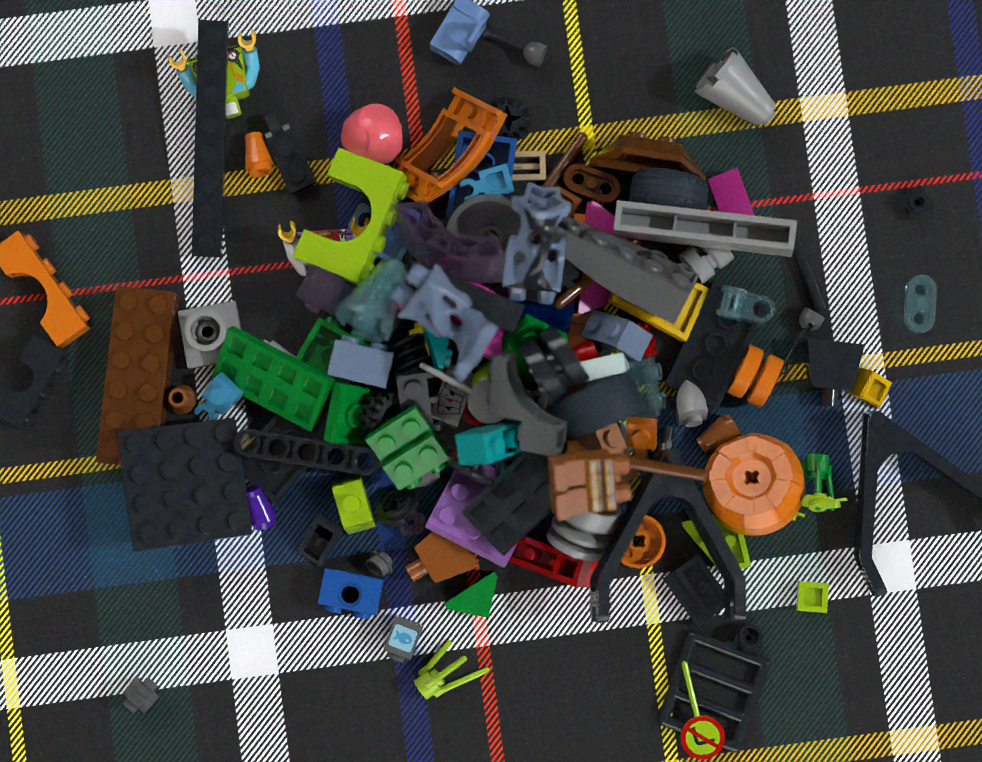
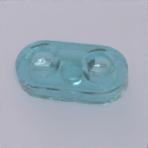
[904,275,937,334]

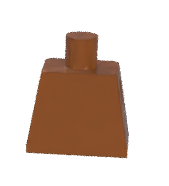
[405,532,480,583]

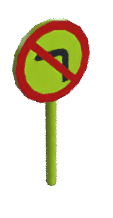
[681,661,725,760]

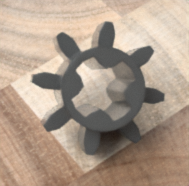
[122,677,159,713]

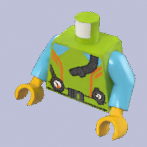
[168,30,260,119]

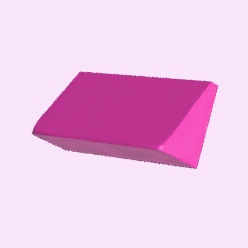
[708,168,754,216]

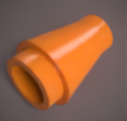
[244,132,274,177]

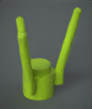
[414,640,490,699]

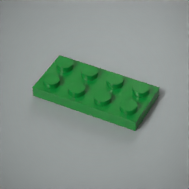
[211,326,334,432]

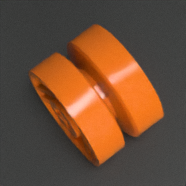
[727,344,784,408]
[610,515,666,568]

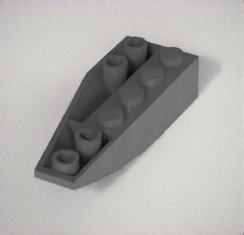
[552,216,699,324]

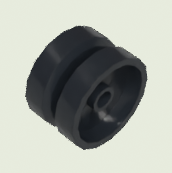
[518,325,590,402]

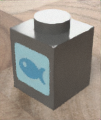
[383,615,424,663]

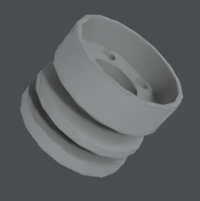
[546,504,622,561]

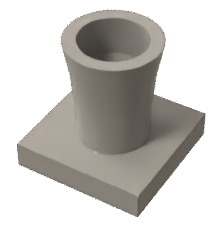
[178,301,241,369]

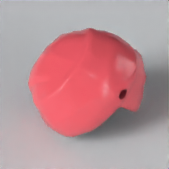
[341,104,403,165]

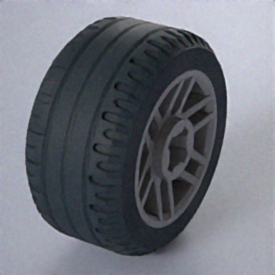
[629,168,708,210]

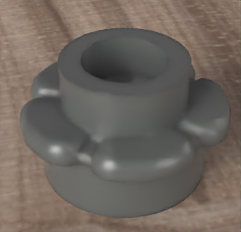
[365,551,393,579]

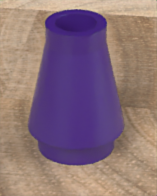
[245,484,277,530]

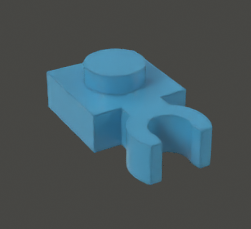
[460,163,515,201]
[194,372,243,421]

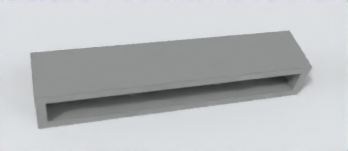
[613,200,797,257]

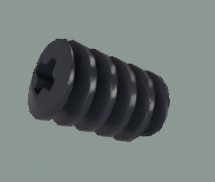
[389,333,440,393]

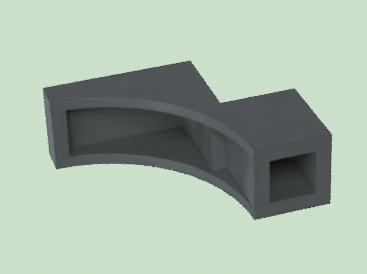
[487,351,567,456]

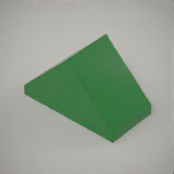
[444,571,497,618]

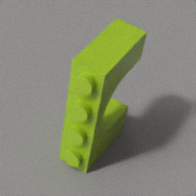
[292,147,409,287]

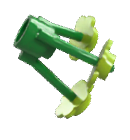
[792,454,848,521]

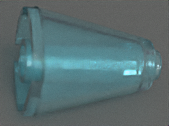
[335,258,407,343]

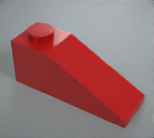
[509,535,599,587]

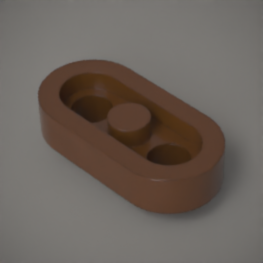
[563,163,620,204]

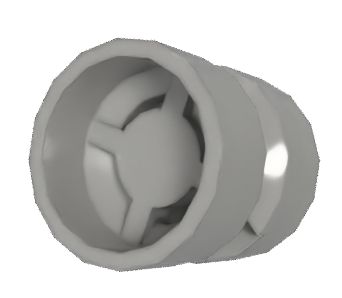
[678,245,734,284]

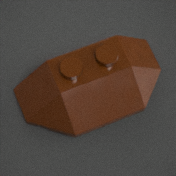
[588,132,706,181]

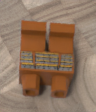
[547,448,631,521]

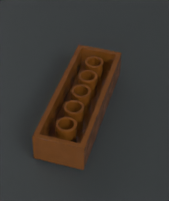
[96,286,180,465]

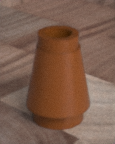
[168,385,197,414]
[696,414,742,453]

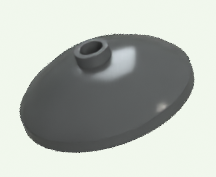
[445,194,535,283]

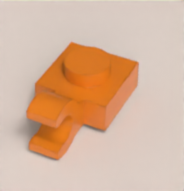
[626,417,657,460]

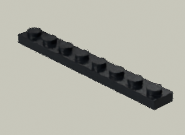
[192,20,229,258]

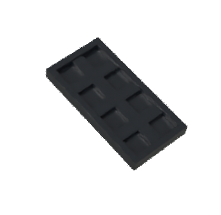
[461,451,564,556]

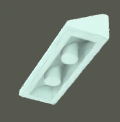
[538,352,630,393]

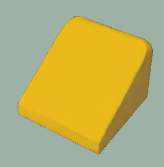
[848,367,892,409]

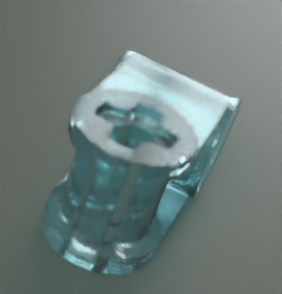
[716,285,775,325]

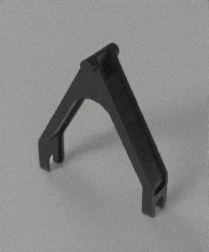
[854,411,982,598]
[590,448,746,623]

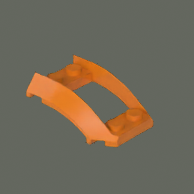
[394,87,507,206]

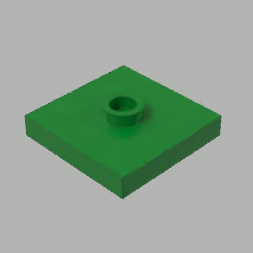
[323,382,380,447]

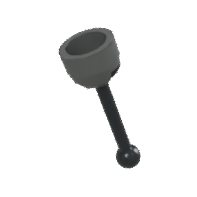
[480,27,547,67]
[780,307,825,374]

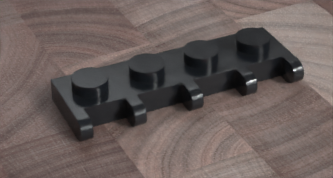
[396,368,452,487]

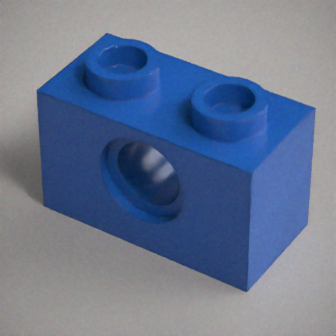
[318,568,384,619]

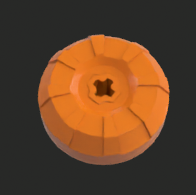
[702,433,806,536]

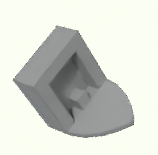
[676,380,708,427]

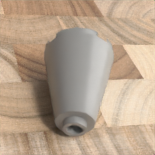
[695,47,776,126]

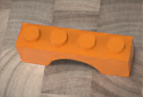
[0,231,91,349]

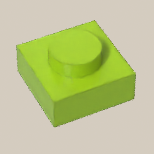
[796,581,829,613]

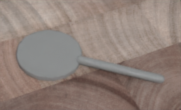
[419,362,504,424]

